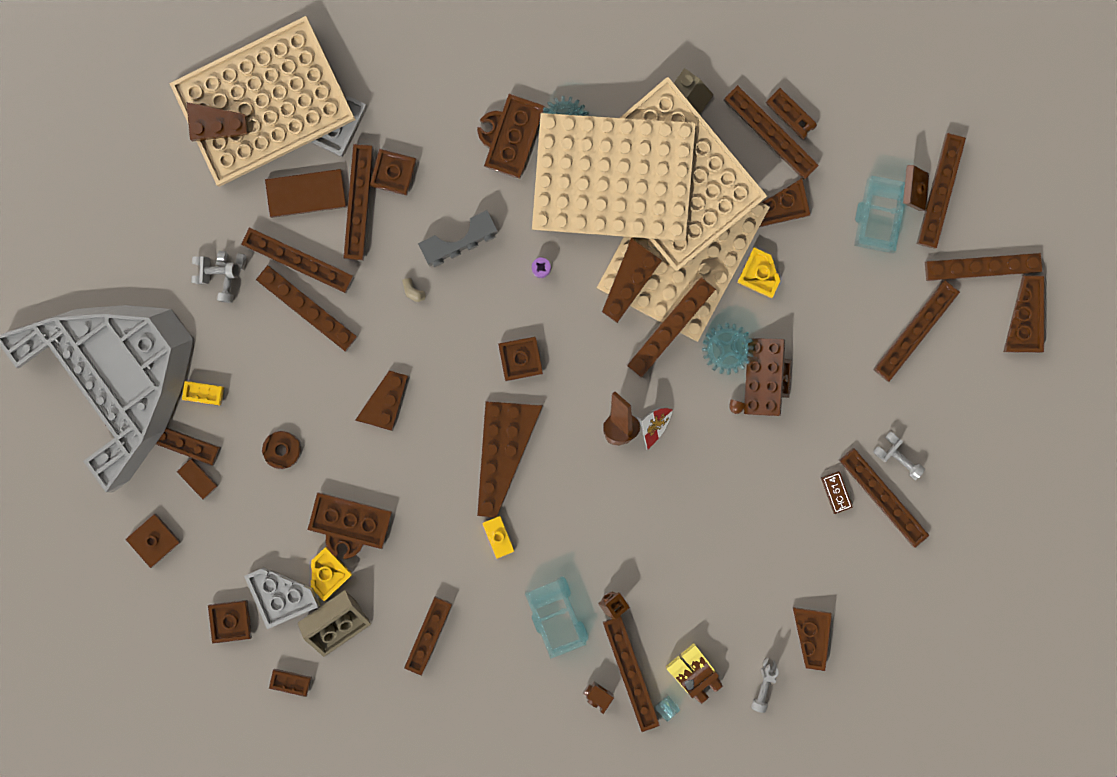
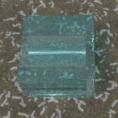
[655,695,680,722]

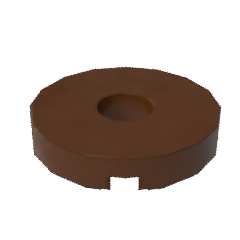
[262,431,301,469]

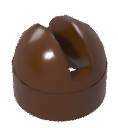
[729,399,746,414]

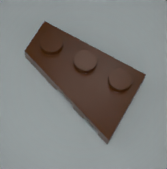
[186,102,249,142]
[759,178,810,228]
[355,370,408,431]
[793,607,832,671]

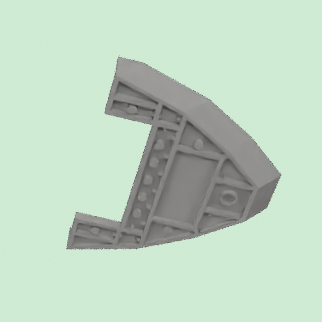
[0,305,193,492]

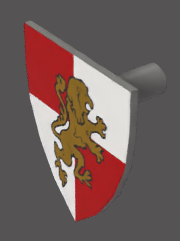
[636,407,673,450]

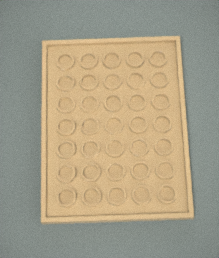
[169,16,356,187]
[620,77,767,272]
[532,113,696,241]
[596,202,770,342]

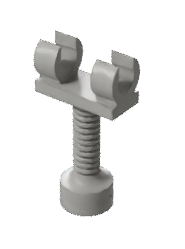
[216,251,246,303]
[191,257,241,284]
[873,432,925,480]
[751,658,779,713]

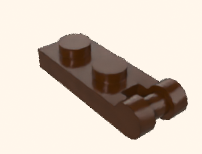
[766,88,817,140]

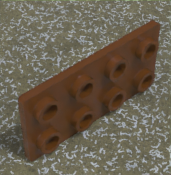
[744,338,792,416]

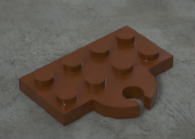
[477,94,545,179]
[307,492,392,559]

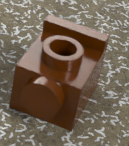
[598,591,630,620]
[583,681,614,714]

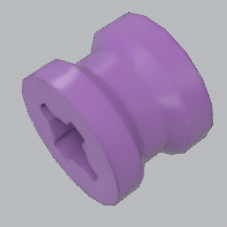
[532,257,551,278]

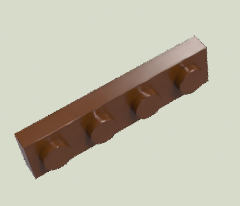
[404,596,452,676]

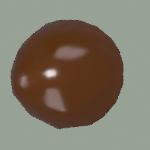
[603,391,640,446]

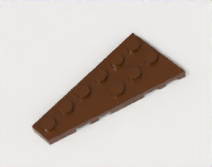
[477,401,543,517]

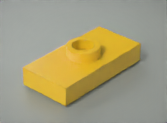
[182,381,224,406]
[482,516,514,559]

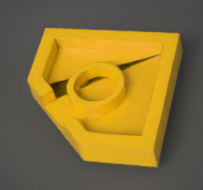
[737,247,781,298]
[311,546,353,601]

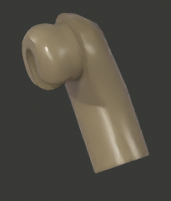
[402,278,426,302]

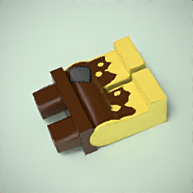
[666,643,723,704]

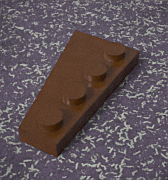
[602,238,662,323]
[1003,276,1044,353]

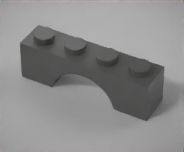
[418,210,498,267]

